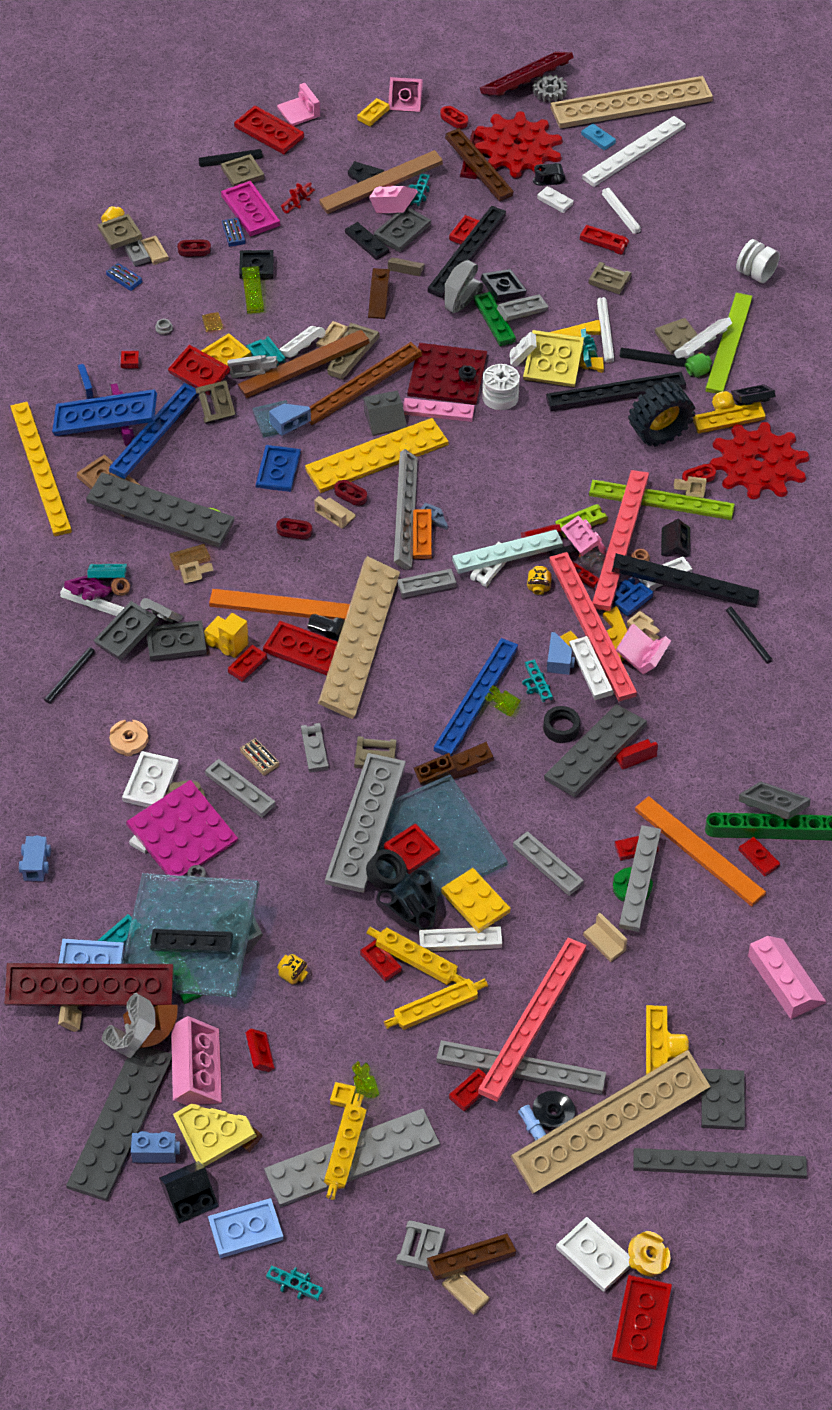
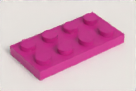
[221,181,280,237]

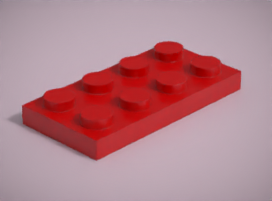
[234,106,304,154]
[263,621,338,675]
[611,1275,672,1370]

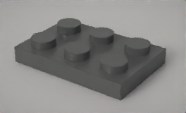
[374,207,431,252]
[93,601,159,660]
[147,620,207,661]
[739,781,811,819]
[701,1068,745,1130]

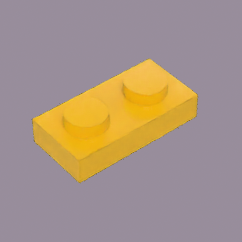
[357,98,390,126]

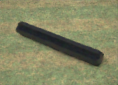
[198,149,263,167]
[619,347,687,367]

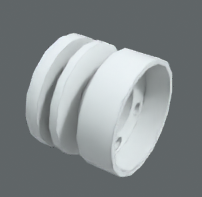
[736,239,780,284]
[482,364,520,410]

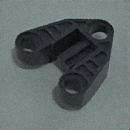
[376,869,438,932]

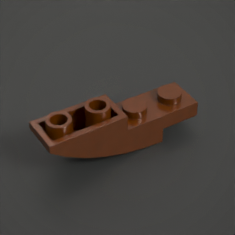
[413,741,494,785]

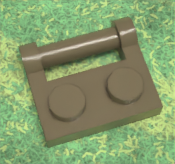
[588,262,632,294]
[195,381,236,423]
[354,736,397,769]

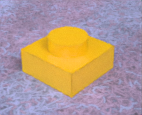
[330,1082,356,1107]

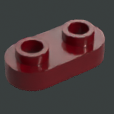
[177,239,211,256]
[334,480,367,506]
[276,518,312,540]

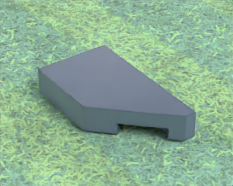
[421,503,448,530]

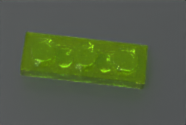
[242,266,264,314]

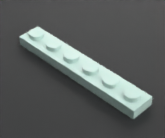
[452,530,563,574]

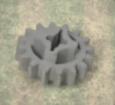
[533,74,568,103]

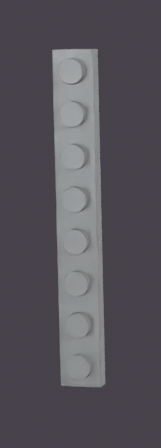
[394,449,418,570]
[436,1040,606,1094]

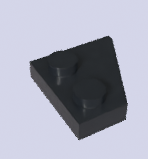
[348,161,384,183]

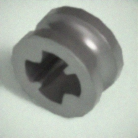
[187,865,206,885]

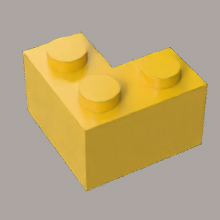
[204,613,249,658]

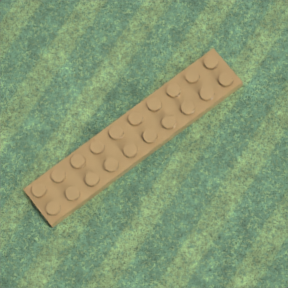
[550,76,713,128]
[318,556,400,719]
[511,1050,710,1194]

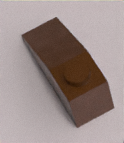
[368,268,390,319]

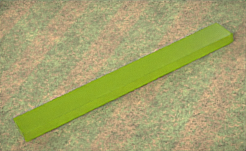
[705,292,753,394]
[589,479,735,520]

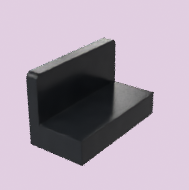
[661,518,690,558]

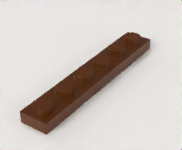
[445,128,514,202]

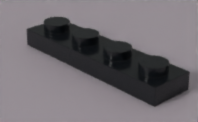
[149,929,234,954]

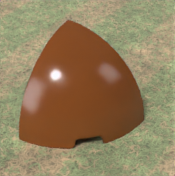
[123,1005,178,1048]

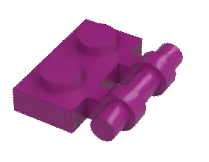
[64,575,112,601]

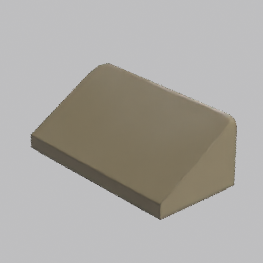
[388,257,425,277]

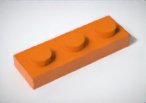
[413,509,432,559]

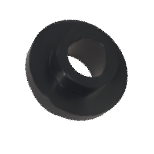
[459,366,476,382]

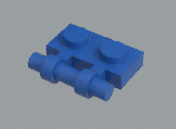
[614,577,654,617]

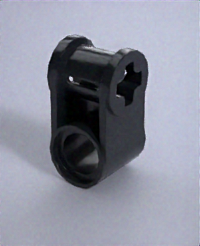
[533,163,566,186]

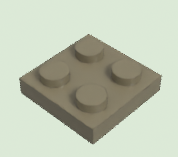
[221,154,264,187]
[98,214,142,250]
[655,318,698,355]

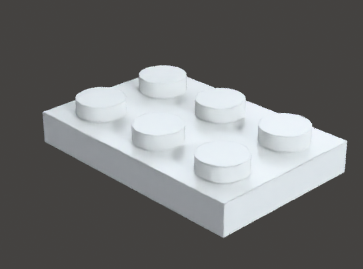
[122,751,179,807]
[556,1217,631,1292]

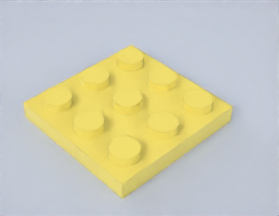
[523,330,584,387]

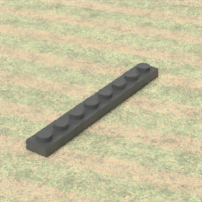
[633,1148,807,1179]

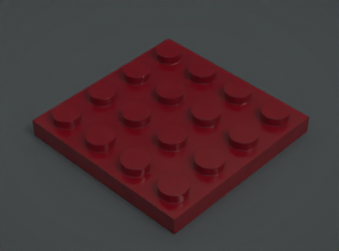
[407,343,487,405]

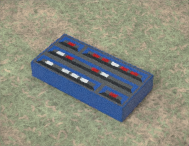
[222,218,245,247]
[106,263,143,291]
[78,364,94,399]

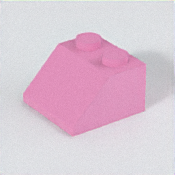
[388,77,423,112]
[369,186,418,213]

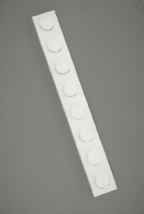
[582,116,686,187]

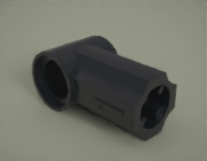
[307,614,344,642]

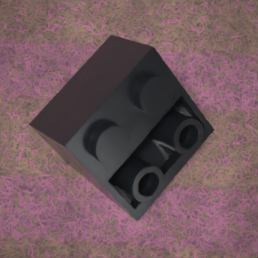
[159,1161,219,1223]

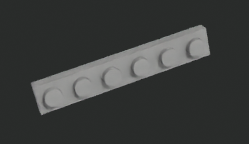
[619,825,661,932]

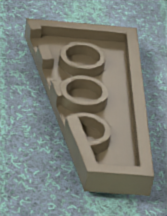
[327,323,380,380]

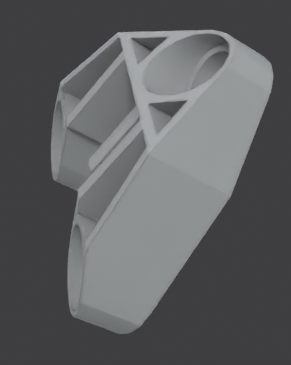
[445,261,484,313]
[102,993,155,1058]

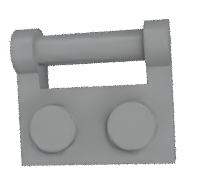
[140,598,183,623]
[396,1221,445,1271]

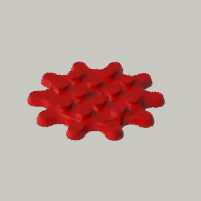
[474,111,563,178]
[709,422,810,499]

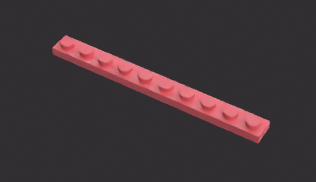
[592,470,649,611]
[549,552,637,702]
[478,938,587,1102]

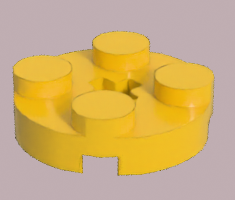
[628,1231,670,1277]

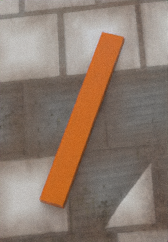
[209,589,350,621]
[635,796,766,907]

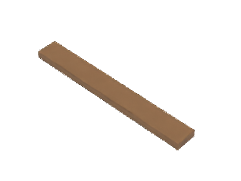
[319,150,443,214]

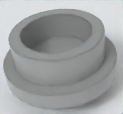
[155,319,173,335]

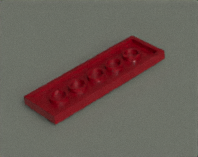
[479,51,574,96]

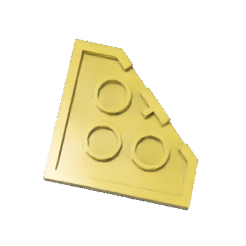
[173,1103,257,1167]

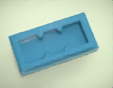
[581,123,616,151]

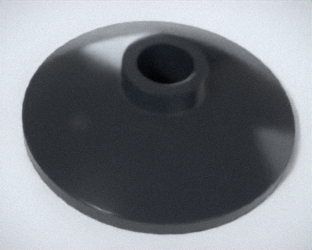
[532,1091,575,1129]

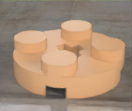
[109,720,149,756]

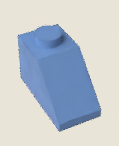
[269,404,311,436]
[547,632,575,675]

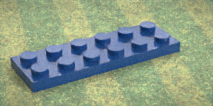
[52,389,157,436]

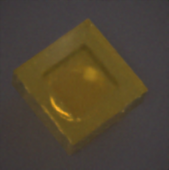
[202,312,223,332]

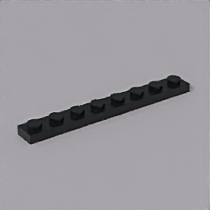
[428,205,506,298]
[546,372,686,411]
[611,553,759,608]

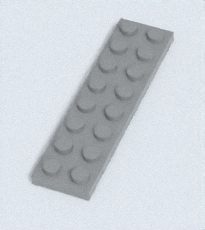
[325,753,406,893]
[264,1109,440,1207]

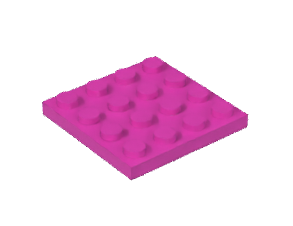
[126,780,238,883]

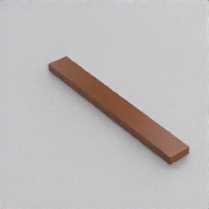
[238,330,370,398]
[309,342,422,425]

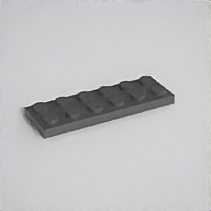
[544,704,647,797]

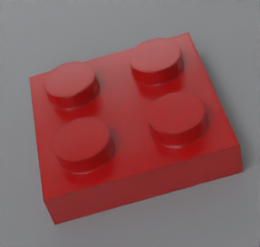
[384,823,440,874]

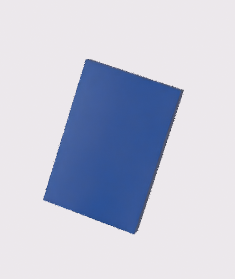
[255,445,301,492]

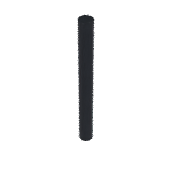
[726,607,773,664]
[44,647,95,704]

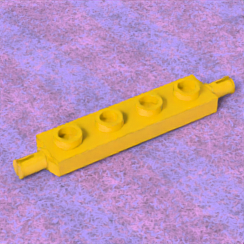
[366,926,466,985]
[384,978,488,1030]
[323,1093,367,1200]

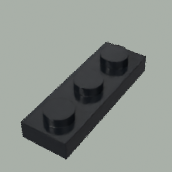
[345,222,389,260]

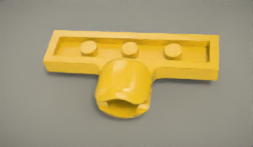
[693,391,766,434]
[646,1005,689,1075]

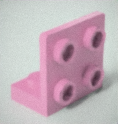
[277,83,320,126]
[561,515,606,558]
[616,624,671,674]

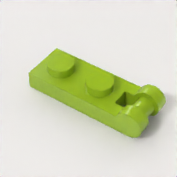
[555,504,608,538]

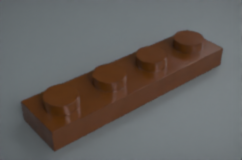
[426,1234,516,1281]

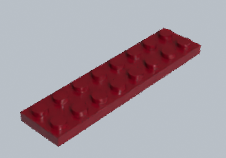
[4,963,174,1007]

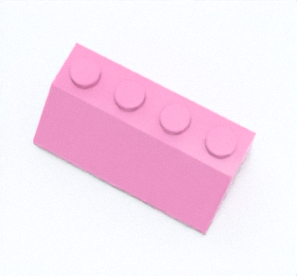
[748,936,826,1019]
[171,1016,222,1106]

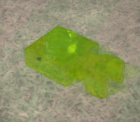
[485,685,521,717]
[352,1061,379,1098]

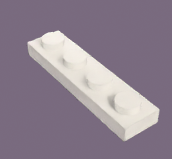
[674,317,732,358]
[569,636,613,700]
[419,926,502,951]

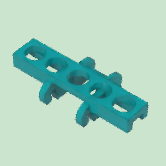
[409,173,430,206]
[581,328,598,367]
[522,659,553,702]
[266,1265,323,1301]

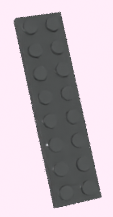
[86,472,235,548]
[66,1047,172,1202]

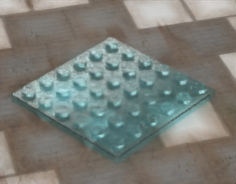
[376,775,508,910]
[122,873,260,997]

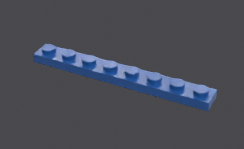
[109,383,198,479]
[434,638,518,756]

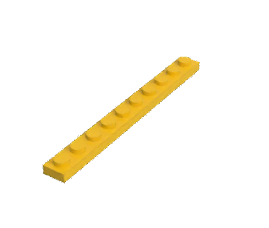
[10,402,72,537]

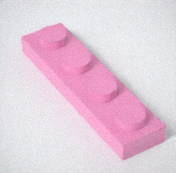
[403,398,474,422]

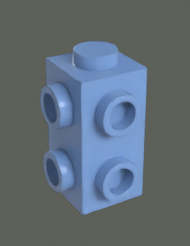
[19,835,51,881]
[131,1131,180,1163]

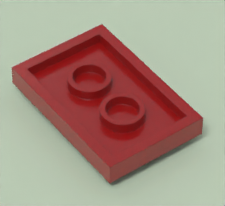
[168,344,230,395]

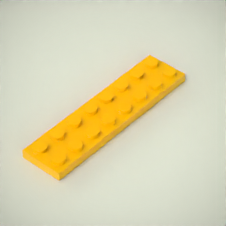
[305,418,449,493]

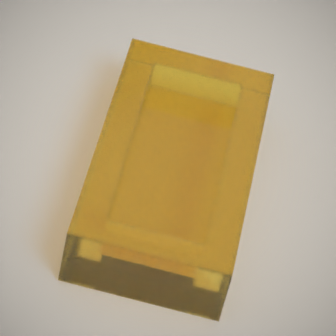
[169,544,210,571]

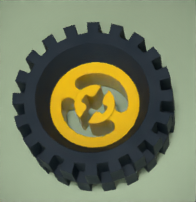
[628,382,696,447]

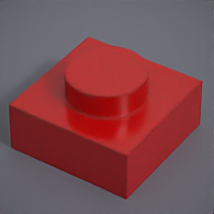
[120,351,139,368]

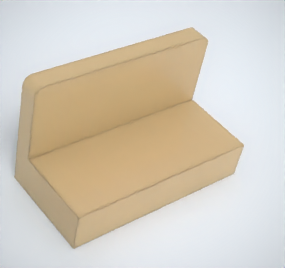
[314,496,356,529]
[583,913,627,962]

